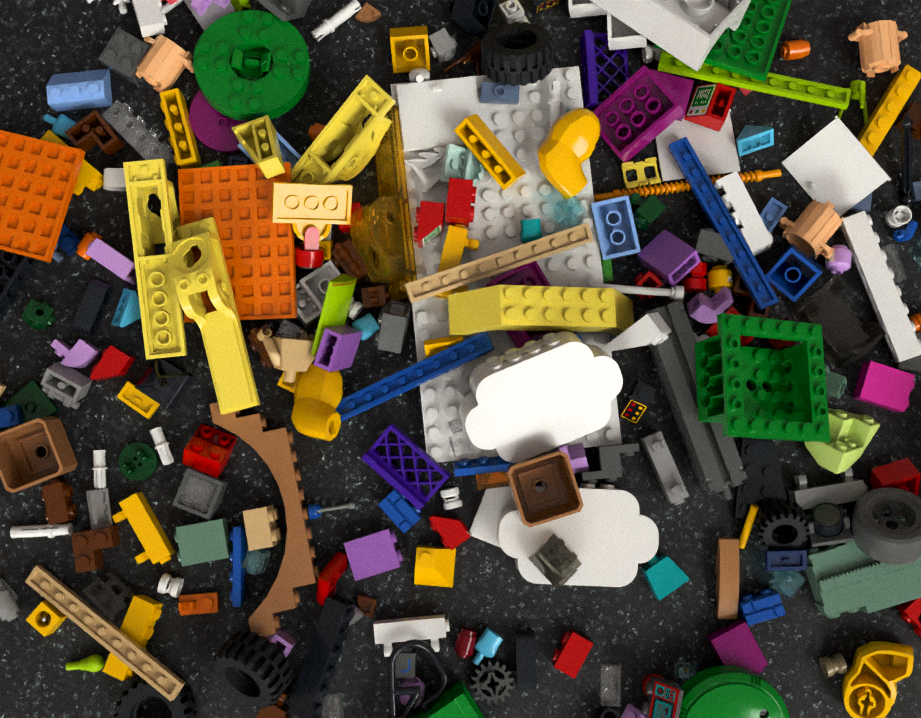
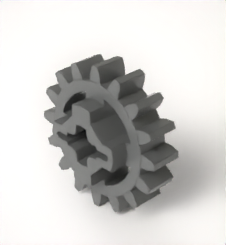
[472,660,514,705]

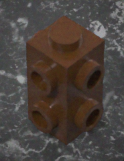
[41,479,77,525]

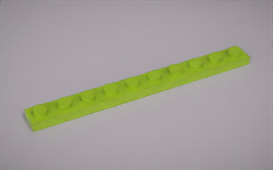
[657,50,851,110]

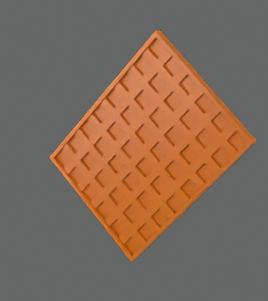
[0,130,86,263]
[178,162,297,323]

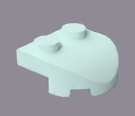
[440,144,485,185]

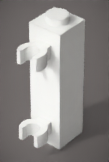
[373,614,450,657]

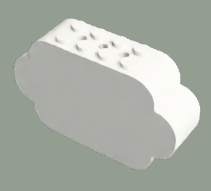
[459,331,623,463]
[496,481,659,587]

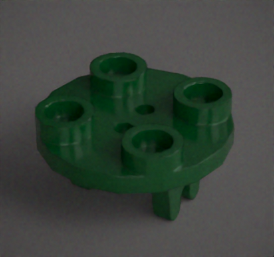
[118,442,159,481]

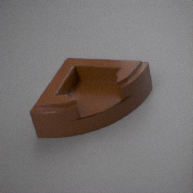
[357,594,377,619]

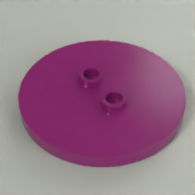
[189,90,251,153]

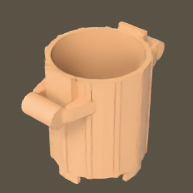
[848,20,908,78]
[135,34,194,93]
[779,199,844,259]

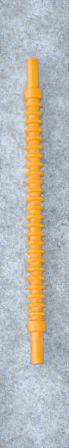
[594,169,781,202]

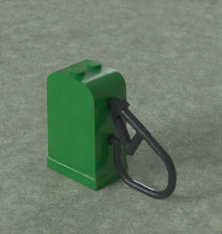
[388,639,485,718]

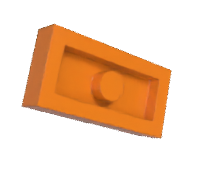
[178,592,220,616]

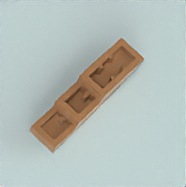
[715,538,739,619]

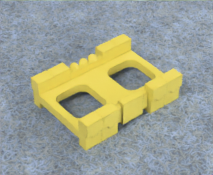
[621,157,661,190]

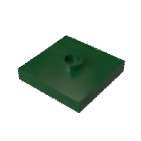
[3,380,59,425]

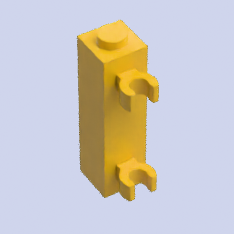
[40,130,104,196]
[434,224,480,300]
[112,492,175,565]

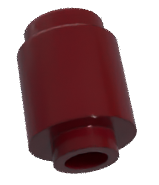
[454,627,477,659]

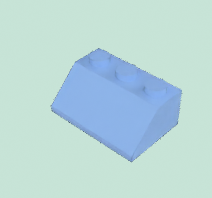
[46,69,113,112]
[590,195,641,260]

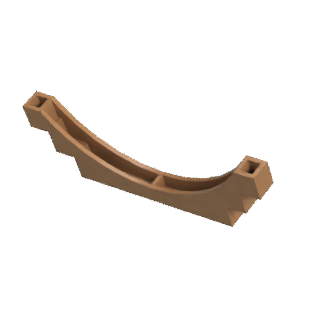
[209,402,320,637]

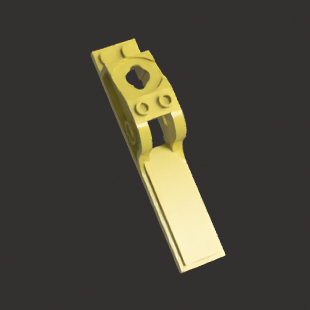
[291,75,396,184]
[123,159,187,360]
[172,217,260,415]

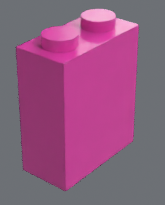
[852,361,915,413]

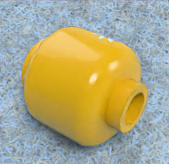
[707,265,733,294]

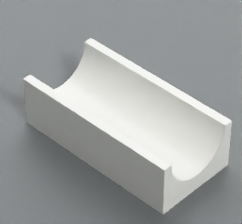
[590,0,751,71]

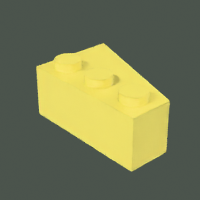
[231,115,285,179]

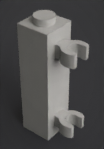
[640,431,689,505]
[788,467,867,510]

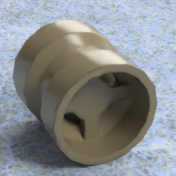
[819,653,847,677]

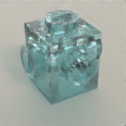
[554,196,586,228]
[768,570,806,599]

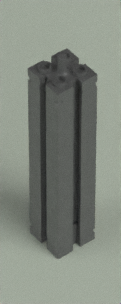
[637,300,748,500]

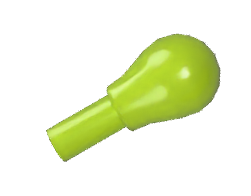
[66,654,105,672]

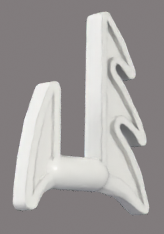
[404,147,446,193]

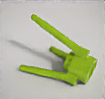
[838,80,868,125]

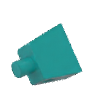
[642,554,690,601]

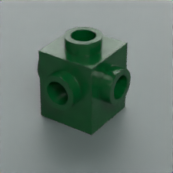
[22,299,56,330]

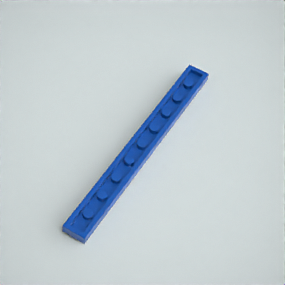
[668,137,779,311]
[336,331,495,422]

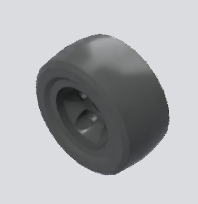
[851,487,921,565]

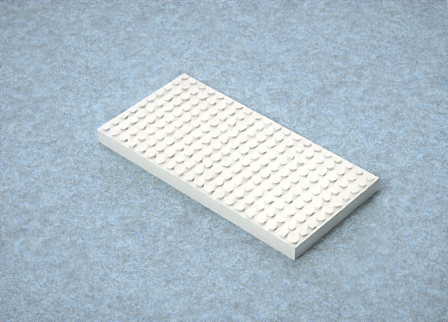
[390,66,622,463]

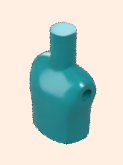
[520,219,543,243]

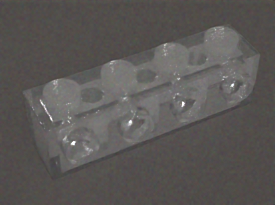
[101,99,174,166]

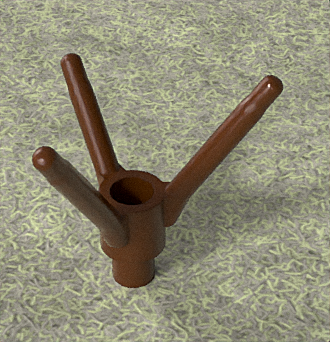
[443,41,481,76]

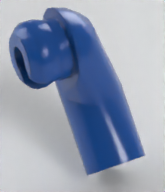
[893,220,918,242]

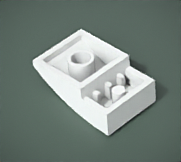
[296,260,341,328]

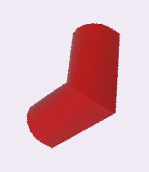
[316,552,348,606]

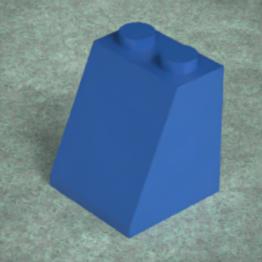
[765,243,822,302]

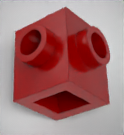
[633,271,663,299]

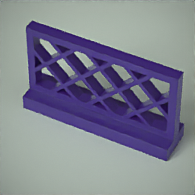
[579,30,629,110]
[361,423,451,510]

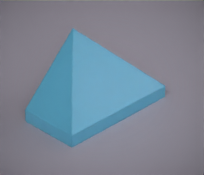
[737,125,774,157]
[111,288,141,328]

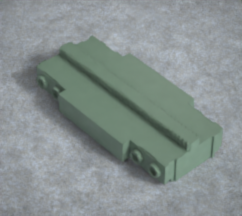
[805,518,921,619]

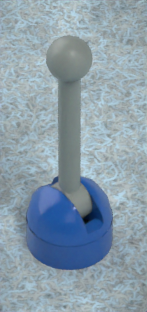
[308,502,355,520]

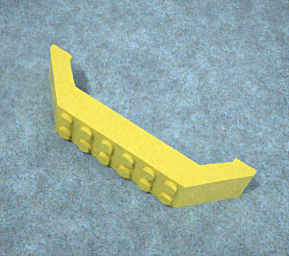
[448,285,634,337]

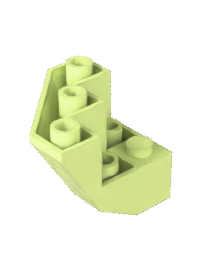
[805,408,880,474]

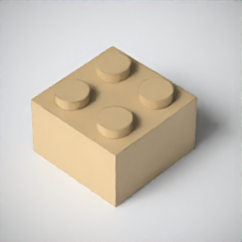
[243,504,282,551]

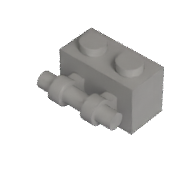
[41,362,93,410]

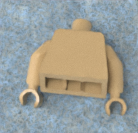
[257,329,316,382]

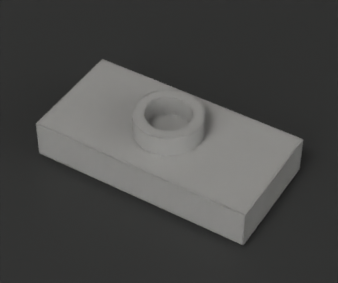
[86,488,113,530]

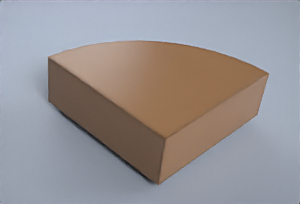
[355,2,382,22]

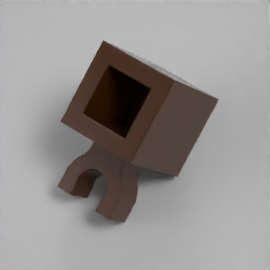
[361,285,390,310]
[256,689,289,718]

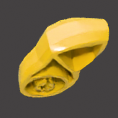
[537,107,601,199]
[291,362,343,441]
[842,641,914,718]

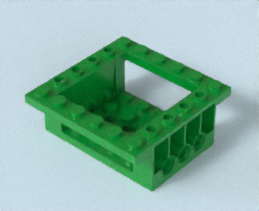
[695,313,830,443]

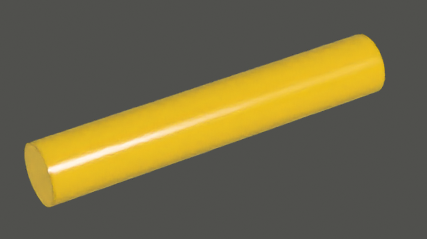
[739,504,759,549]

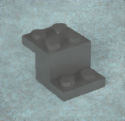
[257,0,312,22]
[577,443,639,484]

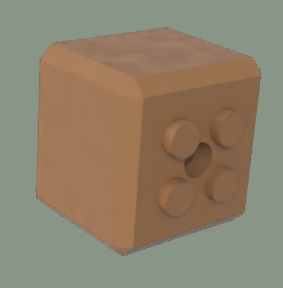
[0,416,78,493]
[505,450,584,527]

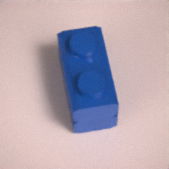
[378,489,422,533]
[738,588,785,626]

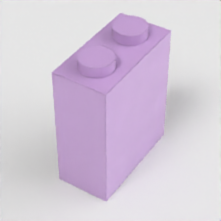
[85,238,137,285]

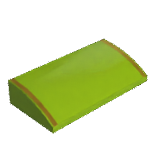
[311,274,357,355]

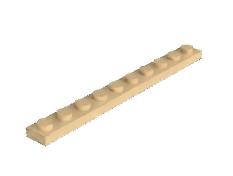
[404,222,594,303]
[25,565,185,701]

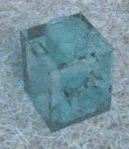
[242,548,271,575]

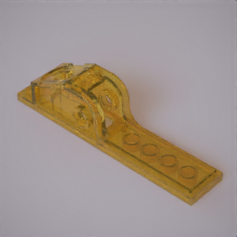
[350,105,417,301]

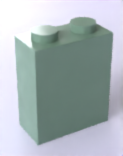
[174,517,232,567]

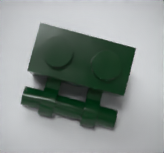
[629,193,667,232]

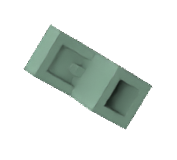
[824,364,848,399]

